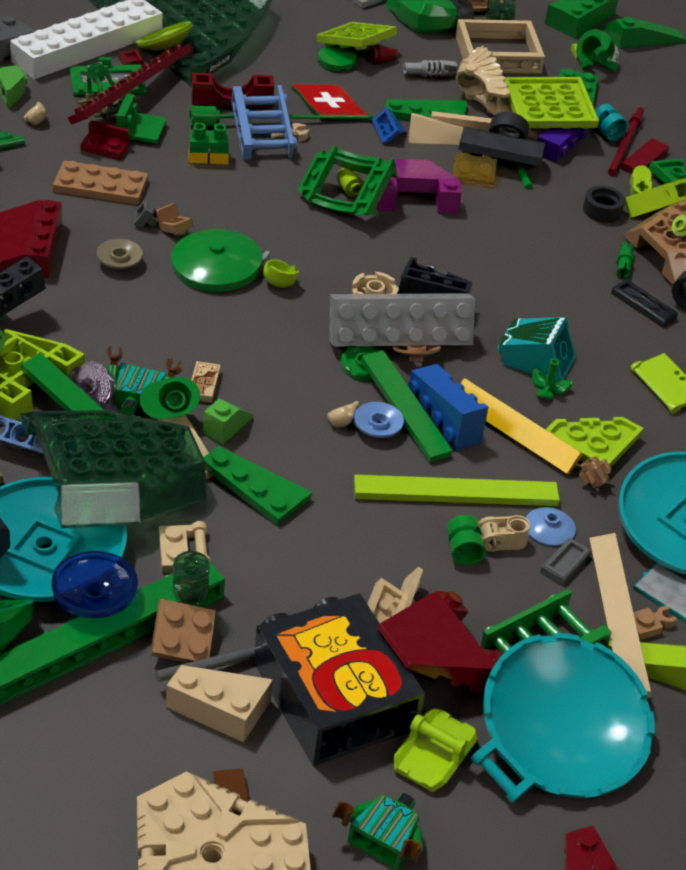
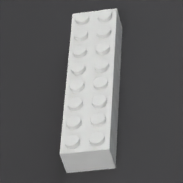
[10,0,163,79]

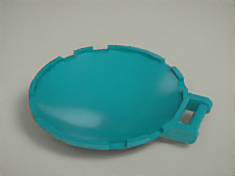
[471,633,655,804]

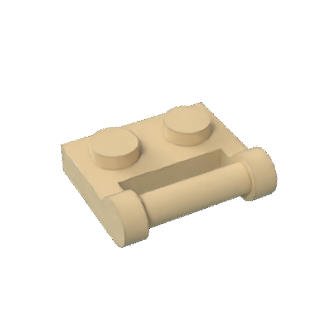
[159,521,211,573]

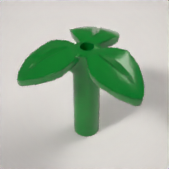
[532,358,573,399]

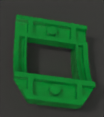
[298,146,398,216]

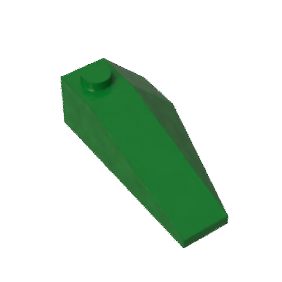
[604,17,686,48]

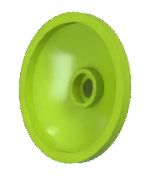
[136,21,192,52]

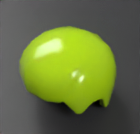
[263,260,300,288]

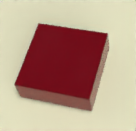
[119,50,144,66]

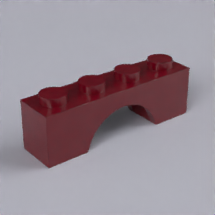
[191,73,274,108]

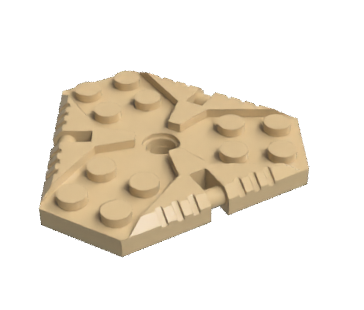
[137,771,311,870]

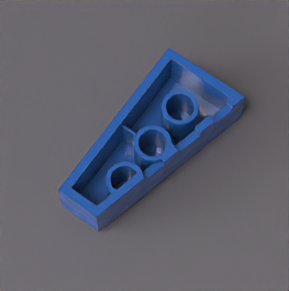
[408,364,489,451]

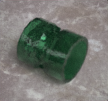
[486,0,516,20]
[172,551,210,605]

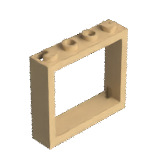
[456,19,545,73]

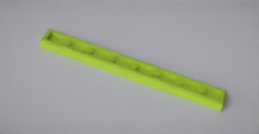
[353,475,560,506]

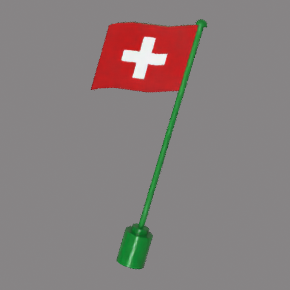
[189,84,373,127]

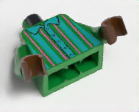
[106,346,183,417]
[331,793,423,870]

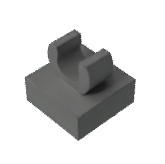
[134,197,159,229]

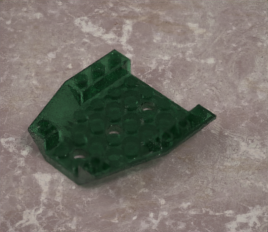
[20,410,206,529]

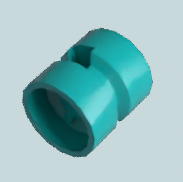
[595,104,628,141]

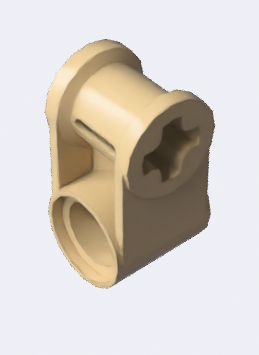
[479,515,530,552]

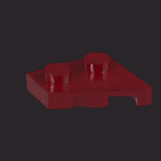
[564,825,619,870]

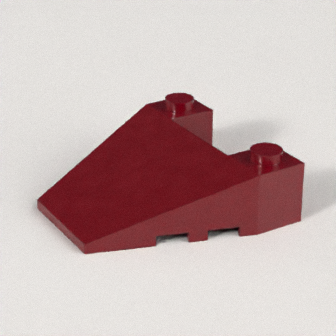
[377,590,504,695]

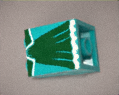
[498,317,576,382]

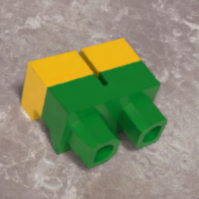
[188,123,229,165]

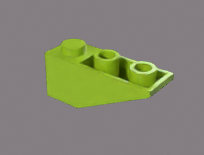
[625,178,686,218]

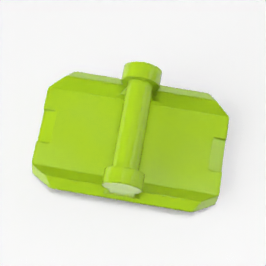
[394,709,478,792]

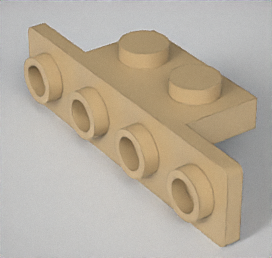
[367,567,423,623]

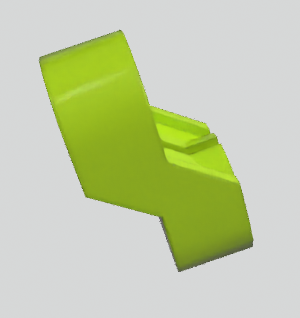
[629,166,652,195]

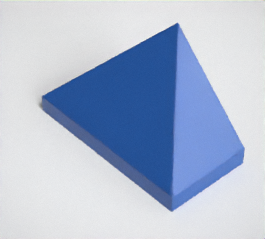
[372,107,407,145]

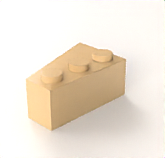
[166,665,273,742]

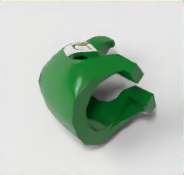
[576,29,619,71]

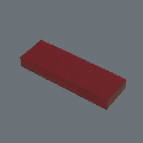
[621,138,669,174]

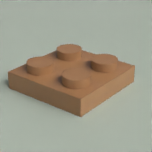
[150,599,216,663]

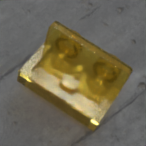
[453,153,497,185]

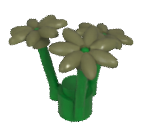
[77,62,132,118]

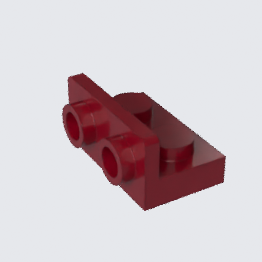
[80,120,130,160]

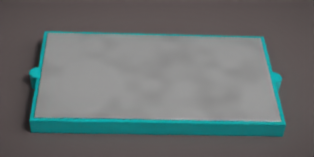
[633,563,686,623]

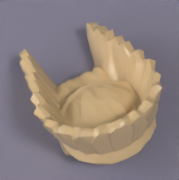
[456,45,511,115]

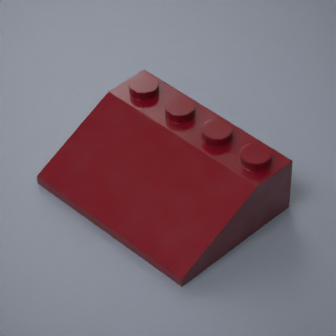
[0,200,62,279]

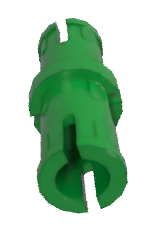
[616,242,634,279]

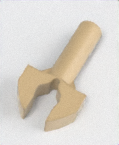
[271,123,309,142]

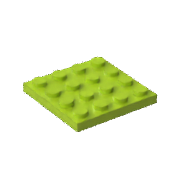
[505,77,599,129]

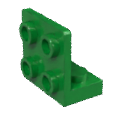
[116,93,166,143]

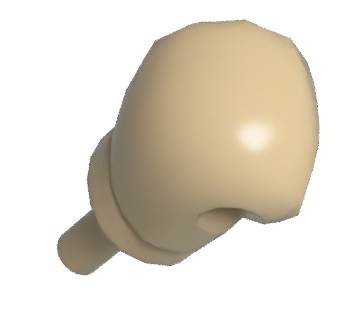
[23,102,46,125]
[327,401,360,428]

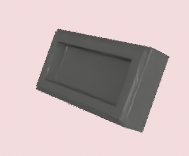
[540,538,592,586]

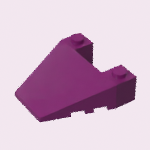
[375,158,462,214]

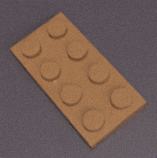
[53,160,148,205]

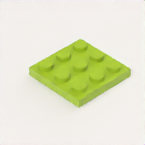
[316,22,398,50]

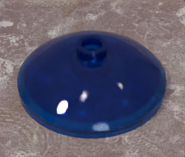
[51,551,138,618]

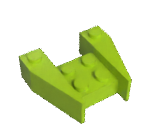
[0,329,86,422]

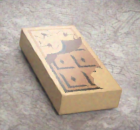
[192,361,220,403]

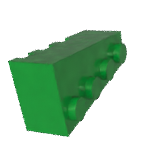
[545,0,618,38]

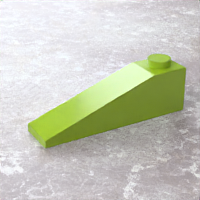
[607,640,686,690]

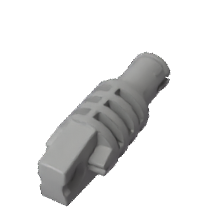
[403,60,458,78]

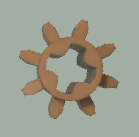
[579,456,611,488]

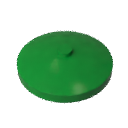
[171,229,262,292]

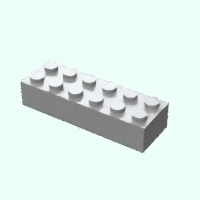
[329,294,475,346]

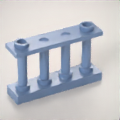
[231,85,297,160]

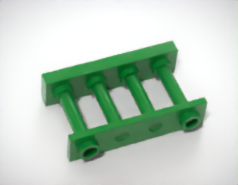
[480,589,612,653]

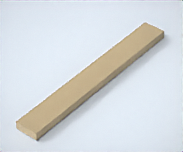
[590,533,652,698]

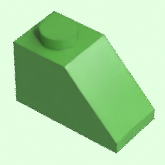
[0,65,28,108]
[203,398,253,444]

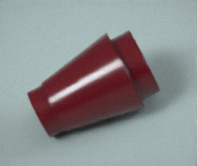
[368,44,398,64]

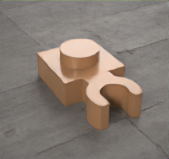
[633,606,677,641]

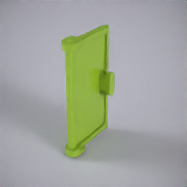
[630,353,686,414]

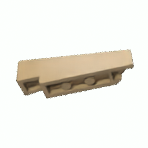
[408,111,491,145]

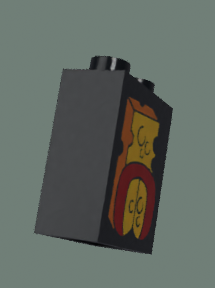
[253,593,425,766]

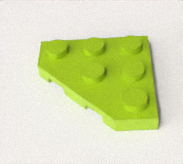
[545,417,644,467]

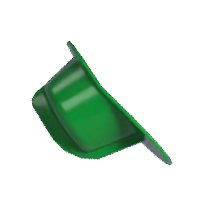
[140,377,200,420]

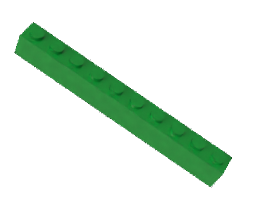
[0,558,225,705]

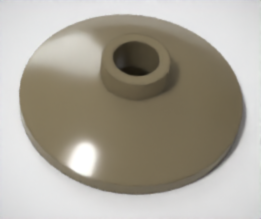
[97,239,143,269]

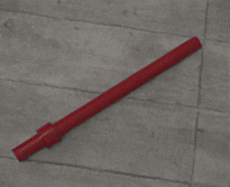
[608,107,644,176]

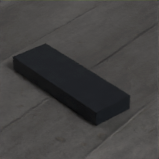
[611,279,678,328]

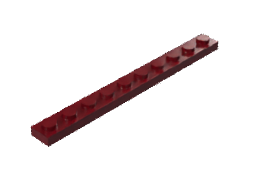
[67,42,194,125]

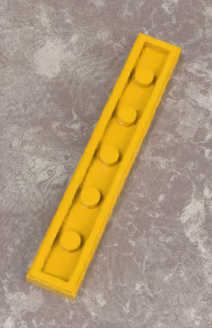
[461,378,583,475]

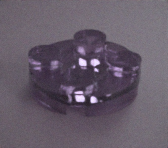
[68,361,116,410]

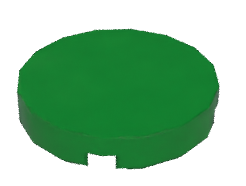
[318,45,357,72]
[341,346,382,382]

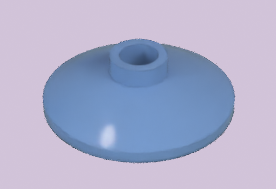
[354,402,404,438]
[526,507,576,547]

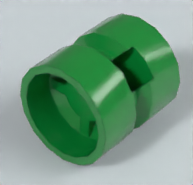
[446,515,486,565]

